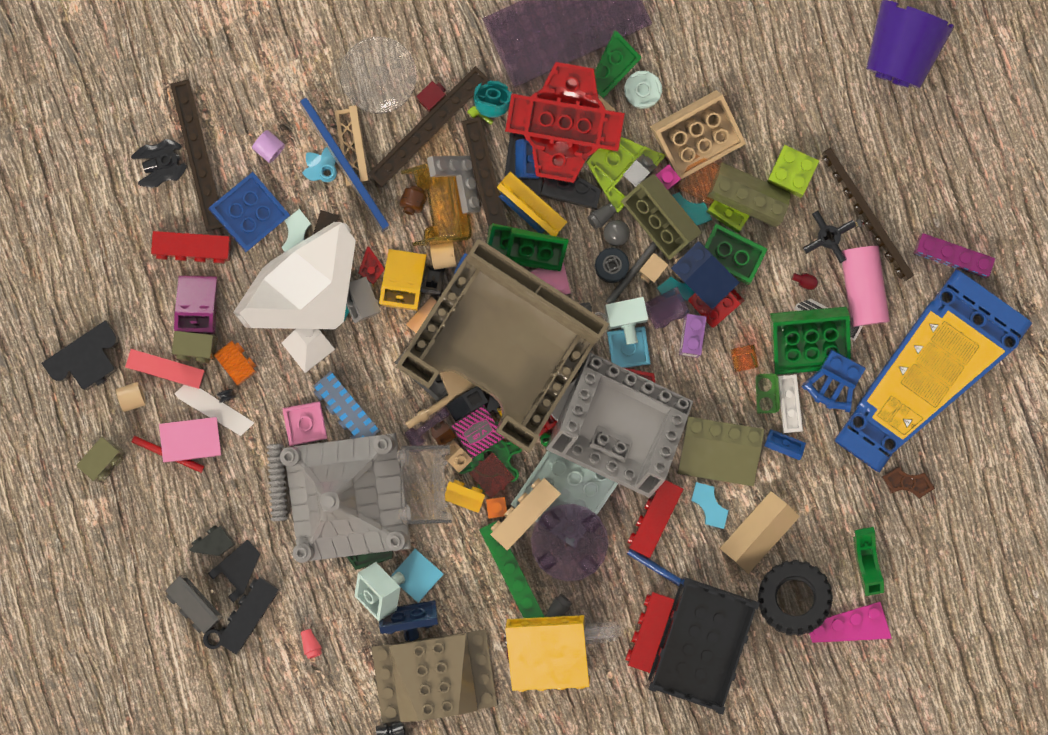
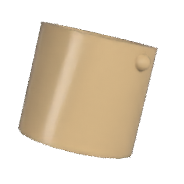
[430,242,457,270]
[116,382,146,412]

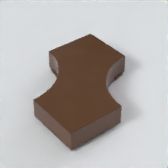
[881,467,935,499]

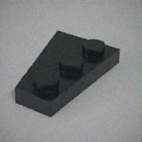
[541,177,601,210]

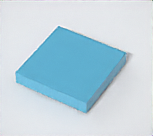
[607,326,651,368]
[390,549,444,603]

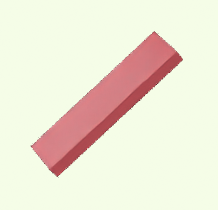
[125,349,205,389]

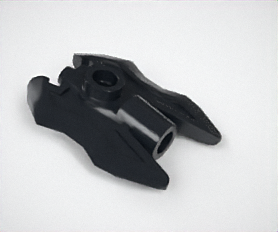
[131,139,187,188]

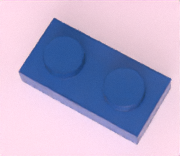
[764,429,806,460]

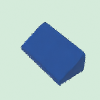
[515,139,539,179]

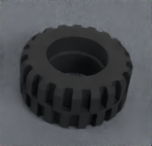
[758,560,833,636]

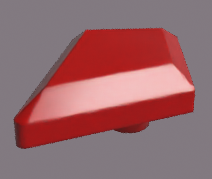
[358,246,385,285]

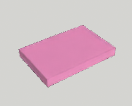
[159,417,221,463]

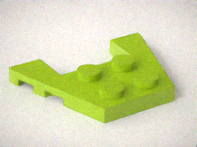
[586,137,665,213]

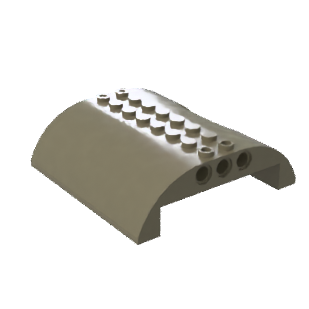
[396,238,609,453]

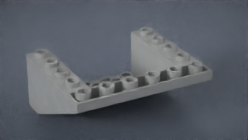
[546,352,693,498]

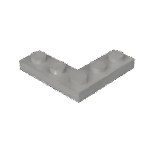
[427,156,481,214]

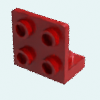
[688,289,745,328]

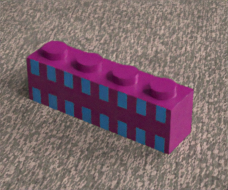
[913,233,996,278]

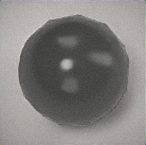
[603,220,630,246]

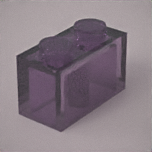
[645,287,690,329]

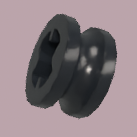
[216,389,236,403]

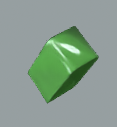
[755,373,780,414]

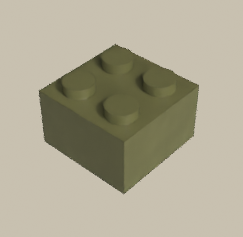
[172,331,218,364]
[76,437,125,482]

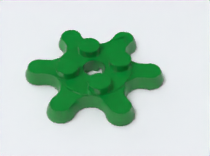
[458,421,522,492]

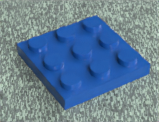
[209,172,290,252]

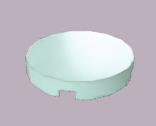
[624,71,662,109]

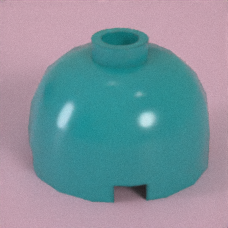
[474,81,512,118]

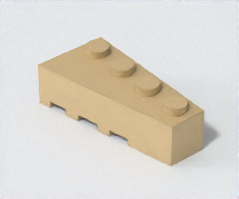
[490,478,561,550]

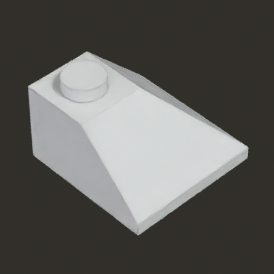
[282,329,335,373]

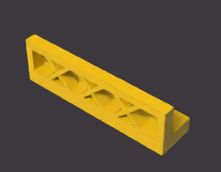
[497,171,568,236]

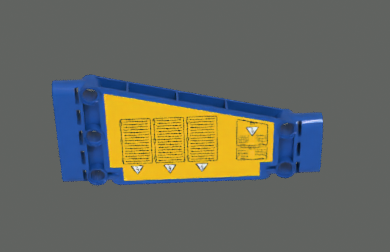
[834,269,1032,473]

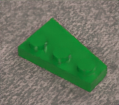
[595,30,642,98]

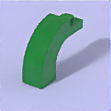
[853,527,884,596]

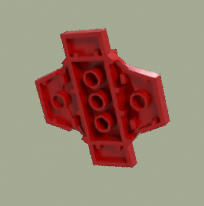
[505,62,625,183]

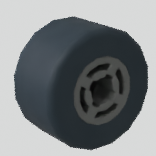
[595,248,629,283]

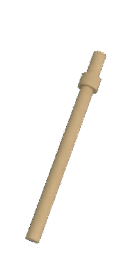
[405,389,470,429]

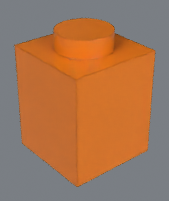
[486,497,507,519]

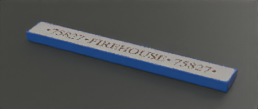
[300,98,389,232]

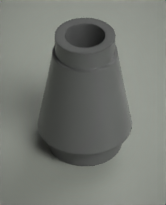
[587,203,616,229]
[545,594,572,617]

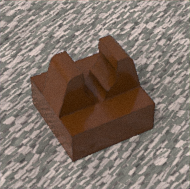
[431,421,456,448]

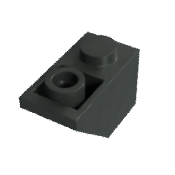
[189,525,236,556]

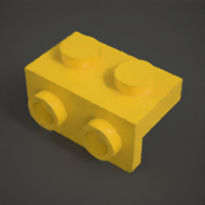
[443,479,485,513]

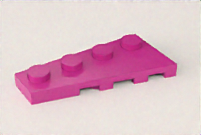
[809,601,892,643]

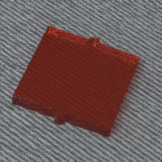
[469,453,515,498]

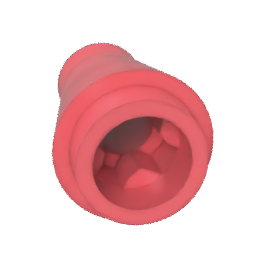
[300,629,322,659]

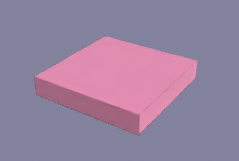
[282,401,328,446]

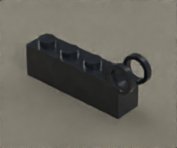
[203,576,281,655]

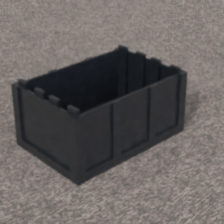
[646,576,760,715]

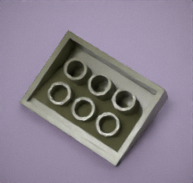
[678,417,764,486]

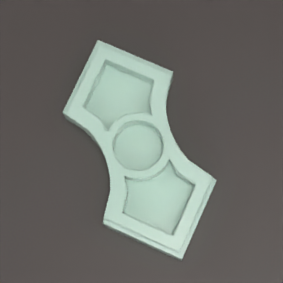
[281,209,312,252]

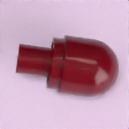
[791,273,818,290]

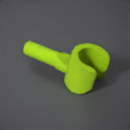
[467,106,493,125]

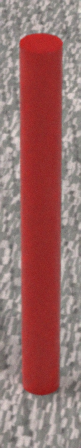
[131,435,205,473]

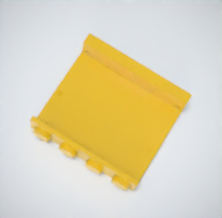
[505,615,590,692]

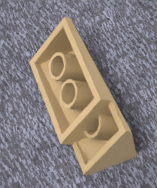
[719,491,800,574]

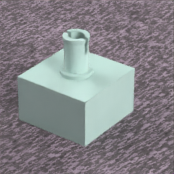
[604,297,648,345]
[355,562,405,621]

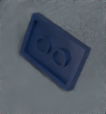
[379,600,438,641]

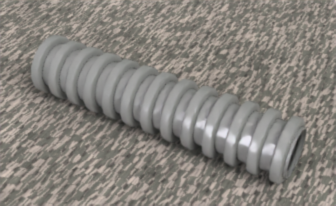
[267,444,288,521]

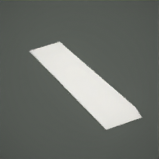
[175,385,254,436]

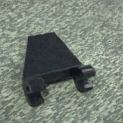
[208,540,260,603]

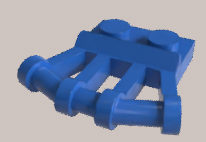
[801,349,866,412]

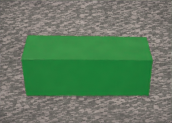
[487,223,569,271]

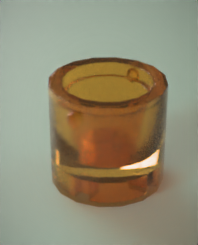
[730,345,759,372]

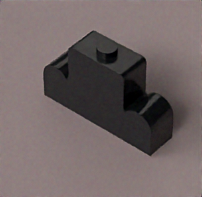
[41,320,119,390]

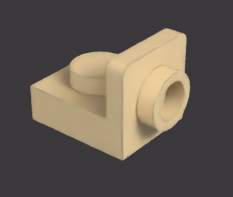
[440,440,472,472]

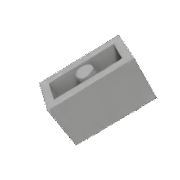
[346,277,381,324]

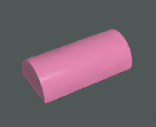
[842,246,890,327]

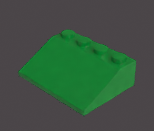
[770,306,851,375]

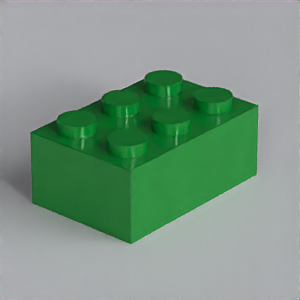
[704,224,768,285]

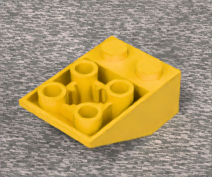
[379,249,427,311]

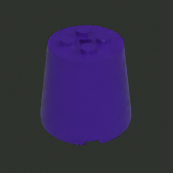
[866,0,954,89]

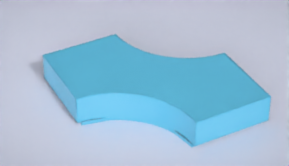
[691,482,729,529]

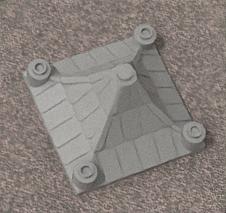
[280,433,411,563]

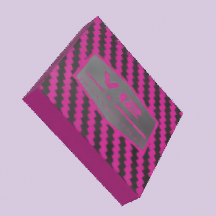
[452,405,504,458]

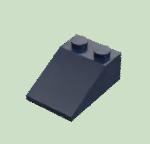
[671,241,740,309]

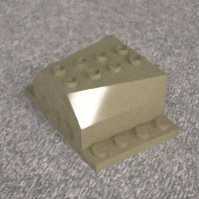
[371,629,497,723]

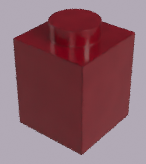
[416,81,446,112]

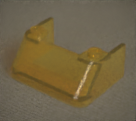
[401,164,472,246]

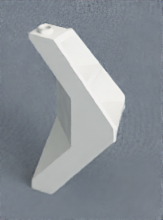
[233,222,356,329]

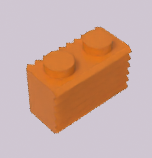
[214,341,257,386]

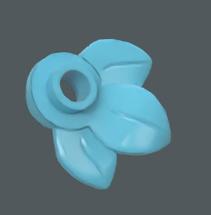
[302,147,337,182]

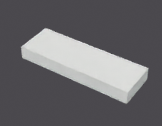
[778,374,803,433]

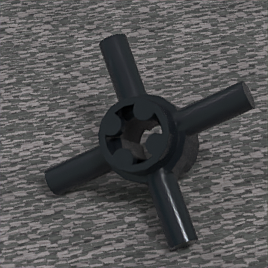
[802,210,856,264]

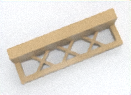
[335,105,369,186]

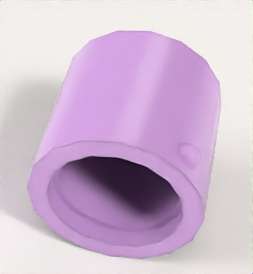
[252,130,285,164]

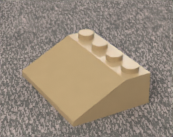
[650,90,746,179]

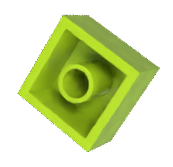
[767,145,819,198]

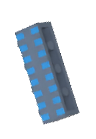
[313,371,380,439]

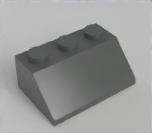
[165,575,223,634]

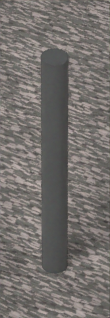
[605,242,658,304]

